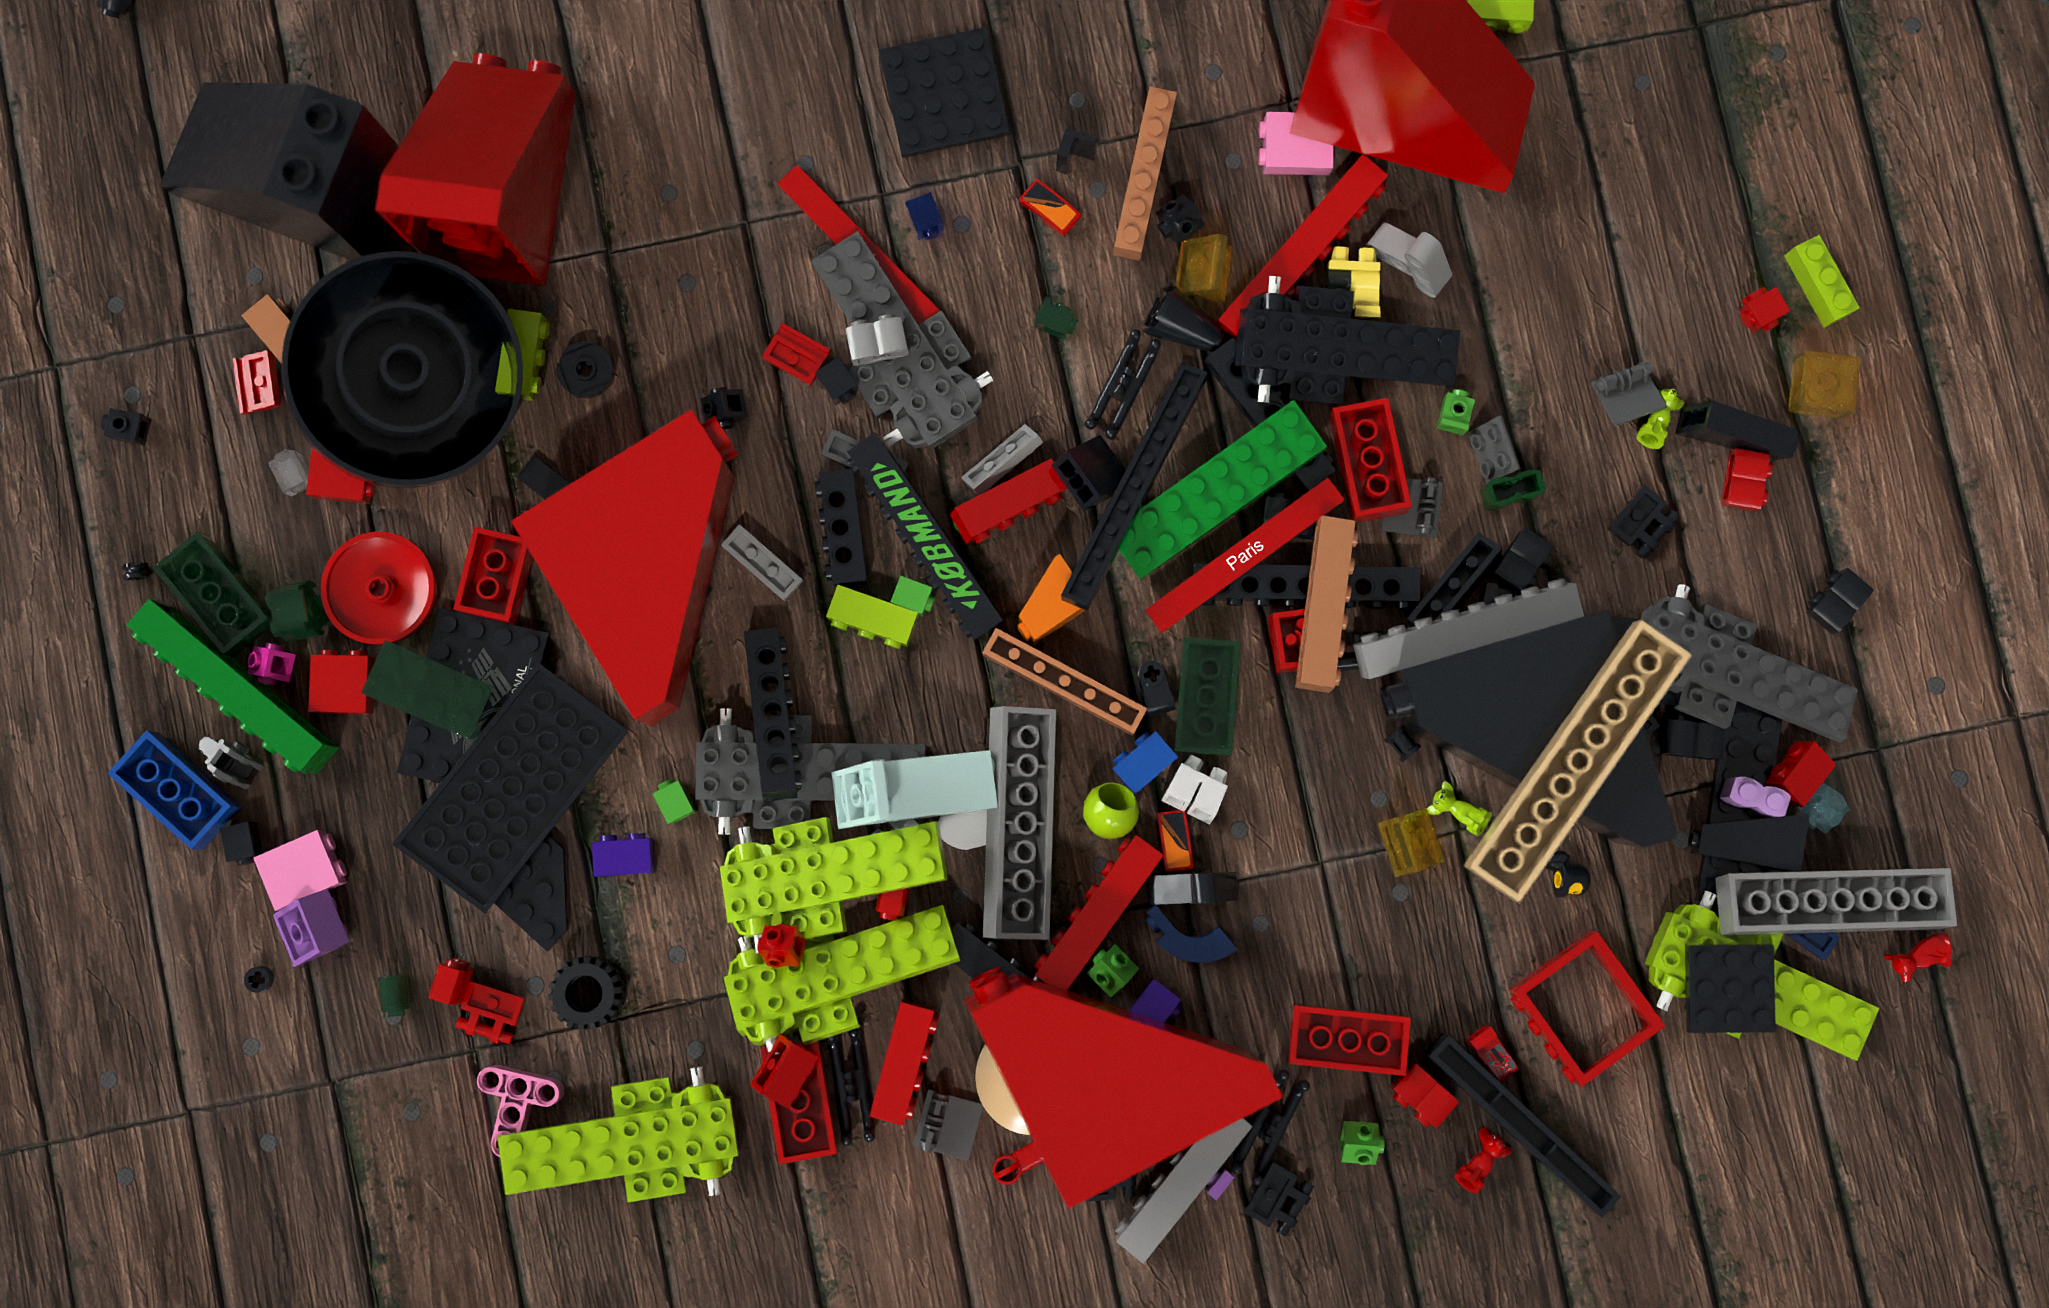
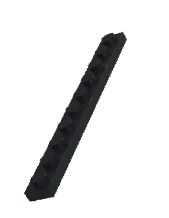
[1061,363,1208,611]

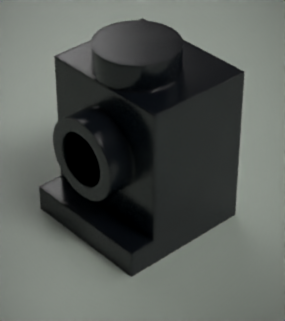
[101,408,151,446]

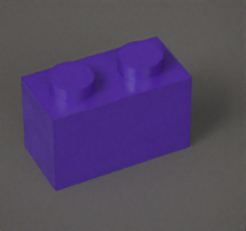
[592,833,655,877]
[1129,979,1182,1023]

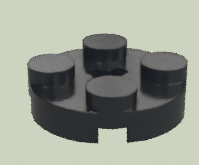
[556,341,614,399]

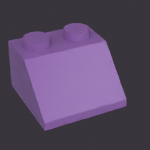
[273,889,349,967]

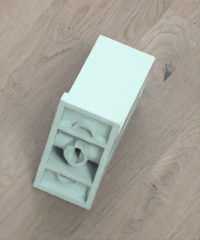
[831,750,998,829]

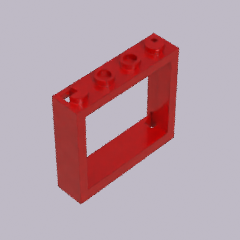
[1508,930,1665,1087]

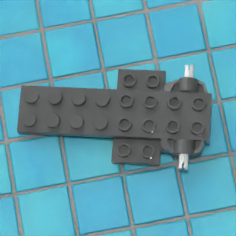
[811,231,993,450]
[1641,584,1858,743]
[695,708,925,834]

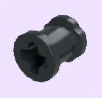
[1384,725,1421,762]

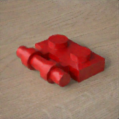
[455,981,526,1045]

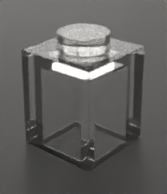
[268,450,309,497]

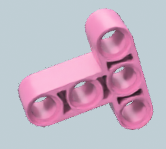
[477,1065,565,1157]

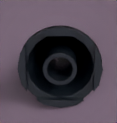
[1143,283,1224,352]

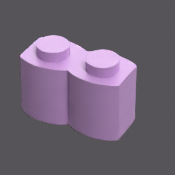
[1720,777,1791,817]

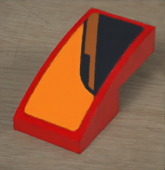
[1019,179,1082,237]
[1157,810,1194,874]

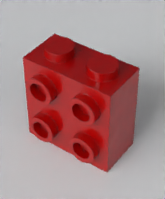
[306,448,376,504]
[308,650,376,715]

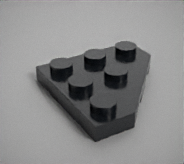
[494,834,568,951]

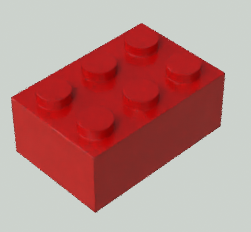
[453,527,533,625]

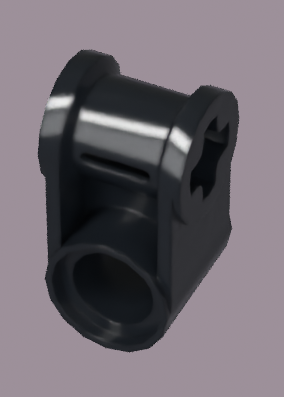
[1137,661,1176,718]

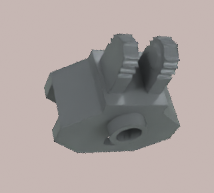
[198,736,265,789]

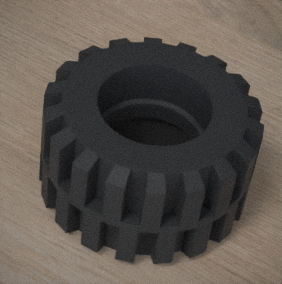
[548,956,626,1030]

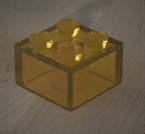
[1788,350,1861,419]

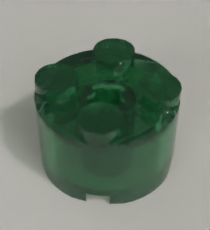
[265,580,328,643]

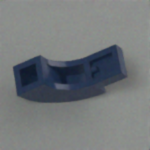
[1146,905,1238,963]

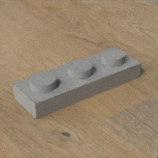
[961,424,1043,496]
[721,524,803,602]

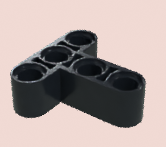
[1148,872,1238,905]

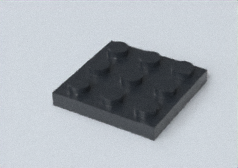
[1685,944,1776,1033]

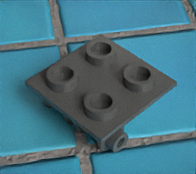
[1590,362,1667,427]
[1468,415,1520,484]
[1381,478,1443,538]
[913,1089,983,1161]

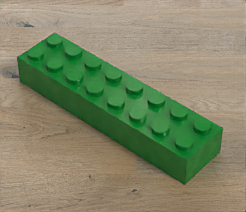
[1119,400,1327,580]
[126,599,339,774]

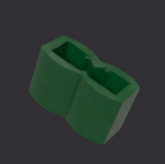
[1480,470,1546,511]

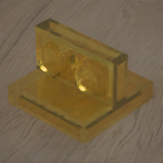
[1175,234,1232,302]
[1377,807,1445,878]

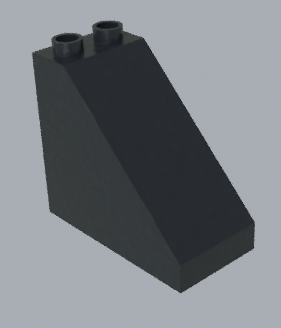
[160,82,399,261]
[1379,610,1678,848]

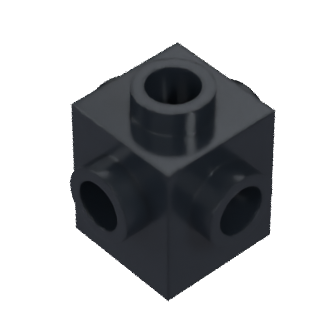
[1155,194,1205,244]
[700,387,748,430]

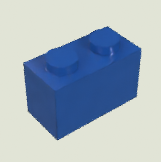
[1112,731,1178,795]

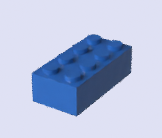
[107,730,242,850]

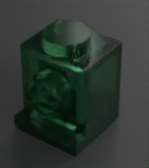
[1034,296,1079,341]

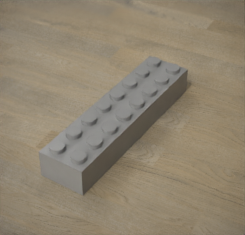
[983,706,1056,940]
[1715,868,1957,935]

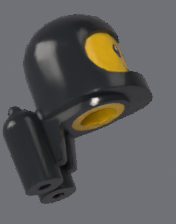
[1544,851,1591,898]

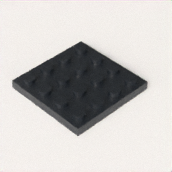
[878,27,1010,158]

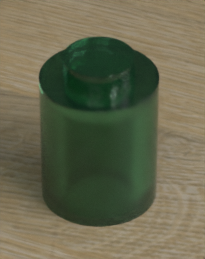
[378,974,411,1017]

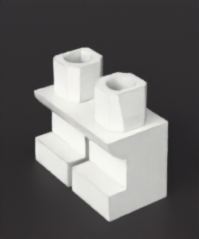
[1161,755,1228,825]

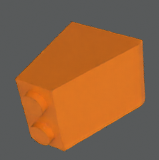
[1017,554,1091,645]

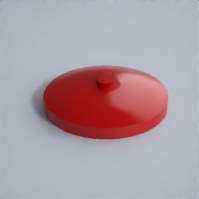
[321,531,437,645]

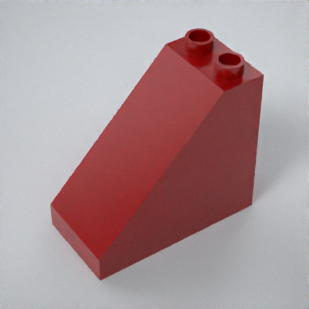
[1289,0,1535,193]
[376,53,576,287]
[511,410,739,726]
[963,967,1283,1209]

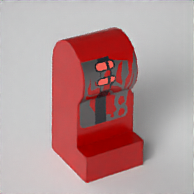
[1465,1025,1518,1083]

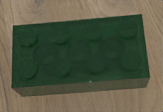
[152,531,278,657]
[1173,637,1241,757]
[361,640,494,739]

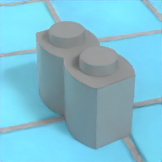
[845,314,909,366]

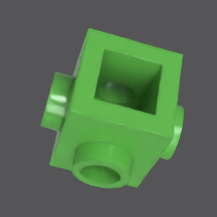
[1087,945,1139,997]
[1340,1121,1384,1165]

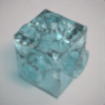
[1798,783,1850,834]

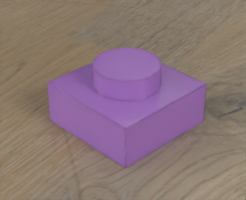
[1205,1167,1235,1201]

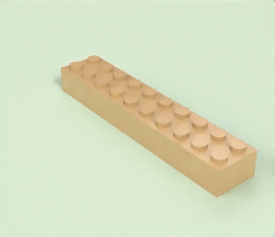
[1464,620,1691,902]

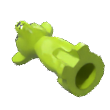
[1636,389,1684,449]
[1426,781,1492,836]

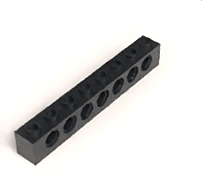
[1192,563,1421,609]

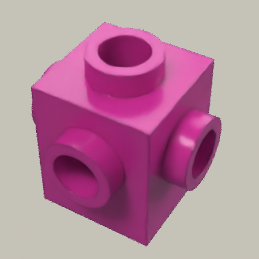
[248,643,296,685]

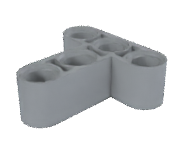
[1366,223,1452,298]

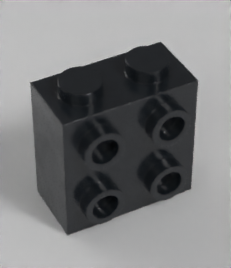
[1051,435,1126,511]

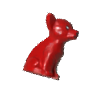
[1884,933,1952,982]
[1454,1127,1512,1193]

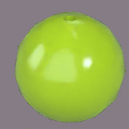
[1083,783,1139,839]

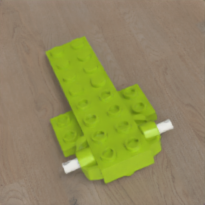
[720,817,948,953]
[1644,891,1879,1061]
[723,905,961,1055]
[497,1066,739,1202]

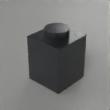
[815,357,859,405]
[219,822,263,866]

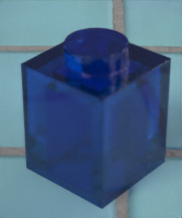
[905,192,944,240]

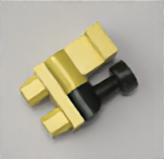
[1326,247,1380,321]

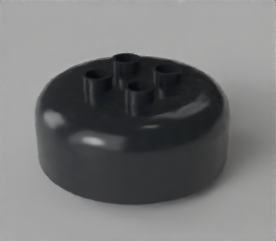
[282,251,523,488]

